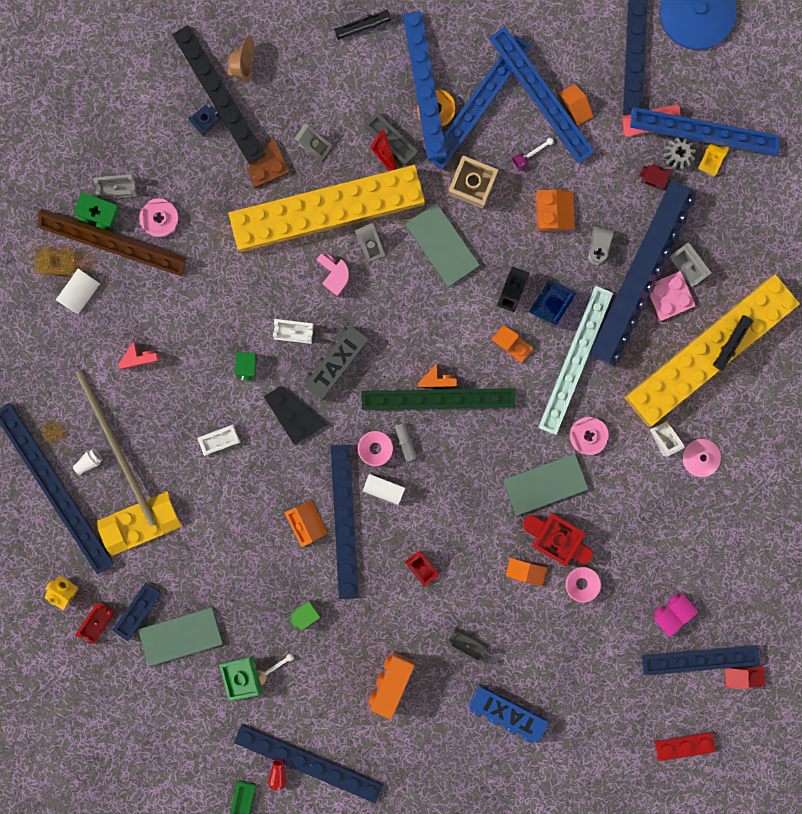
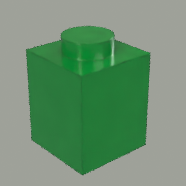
[235,352,257,380]

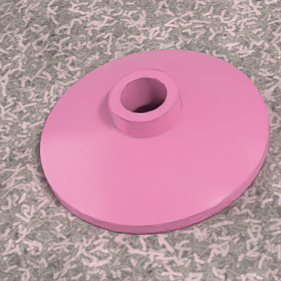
[683,439,721,477]

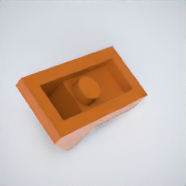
[492,325,533,363]
[418,363,457,388]

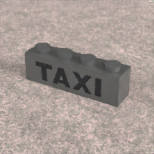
[303,325,369,401]

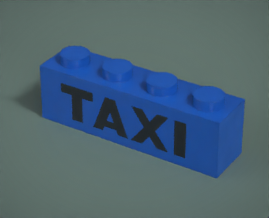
[468,684,549,743]

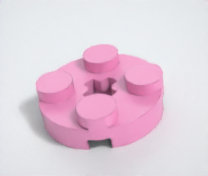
[140,199,179,238]
[569,417,609,455]

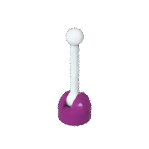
[512,138,554,170]

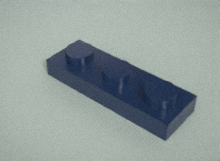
[112,582,162,641]

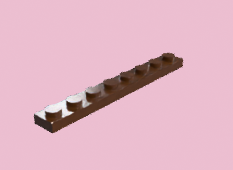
[37,208,186,276]

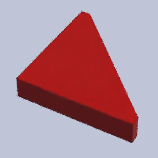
[370,129,397,171]

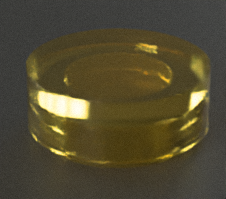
[42,423,63,442]

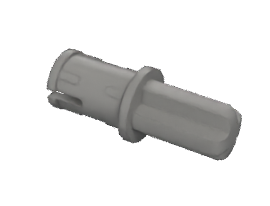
[394,423,416,462]

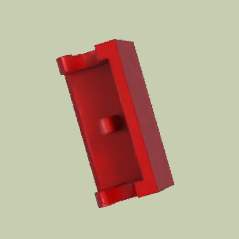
[75,601,116,644]

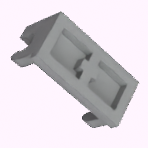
[94,174,137,200]
[669,242,711,287]

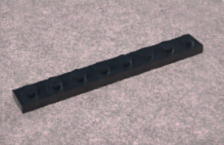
[172,25,266,165]

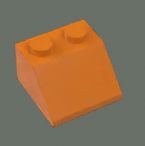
[535,189,575,232]

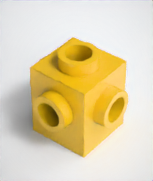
[45,575,78,611]

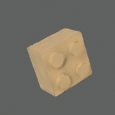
[448,156,498,209]

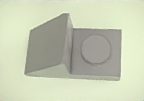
[294,124,333,161]
[355,223,385,263]

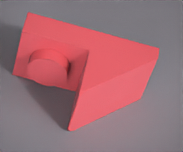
[119,342,160,369]

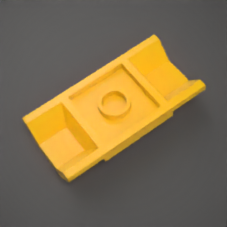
[97,491,182,556]

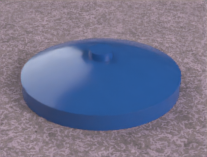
[659,0,737,50]

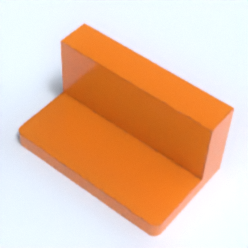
[285,500,328,547]

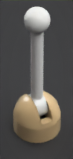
[257,654,294,685]

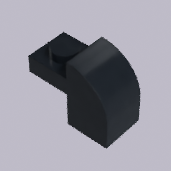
[497,266,530,313]

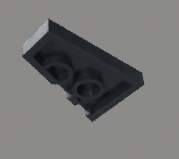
[264,386,327,445]

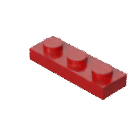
[655,732,716,761]

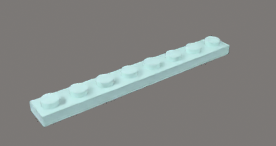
[538,286,613,435]

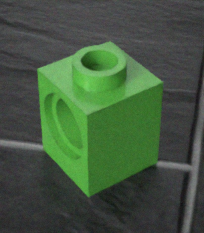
[290,600,321,631]

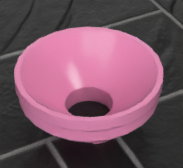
[358,431,393,466]
[565,567,601,602]

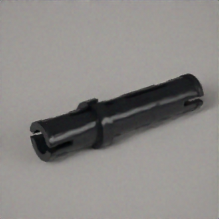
[334,9,391,40]
[713,315,753,371]

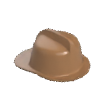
[228,36,255,83]

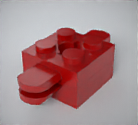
[523,513,593,566]

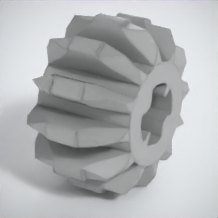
[663,137,696,170]

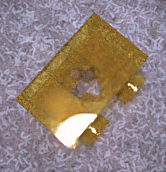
[34,247,78,276]

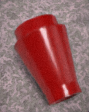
[268,760,287,790]

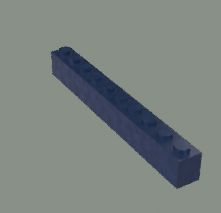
[589,181,696,367]

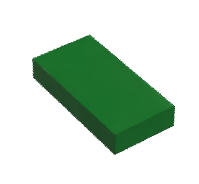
[230,780,256,814]

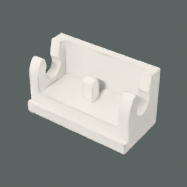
[273,319,314,344]

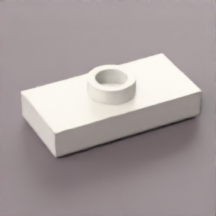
[197,424,240,456]

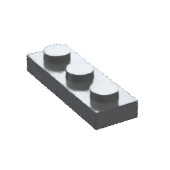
[364,112,418,166]

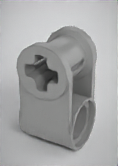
[588,226,613,265]

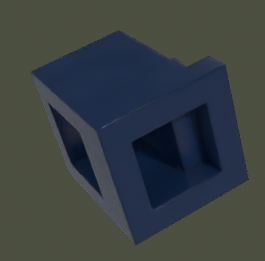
[188,105,220,136]

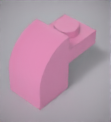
[317,254,349,297]

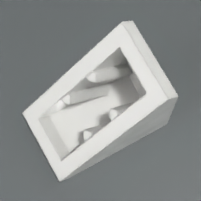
[650,421,685,456]

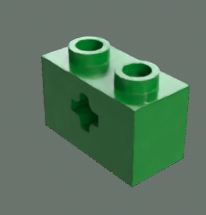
[73,192,120,230]

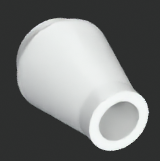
[73,449,102,475]

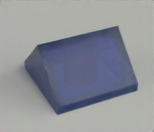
[529,280,577,328]

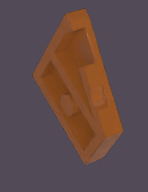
[247,139,289,188]

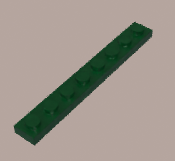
[361,388,515,410]

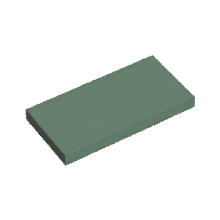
[405,203,480,287]
[503,453,588,516]
[138,607,223,666]

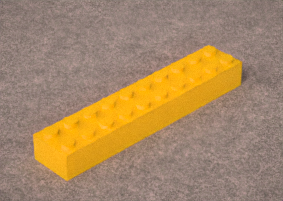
[228,165,425,252]
[624,274,800,427]

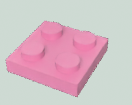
[649,271,696,321]

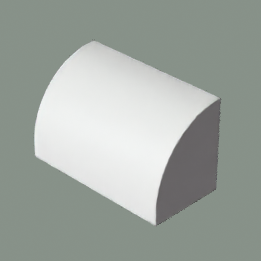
[56,269,100,314]
[362,474,405,505]

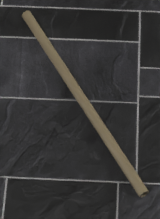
[75,370,157,527]

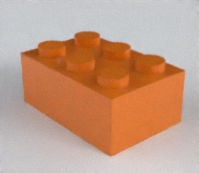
[368,651,415,719]

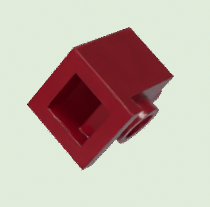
[639,164,671,190]

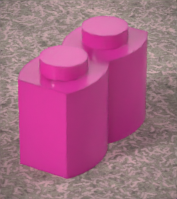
[652,593,698,637]

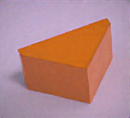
[558,84,593,126]
[505,557,547,586]

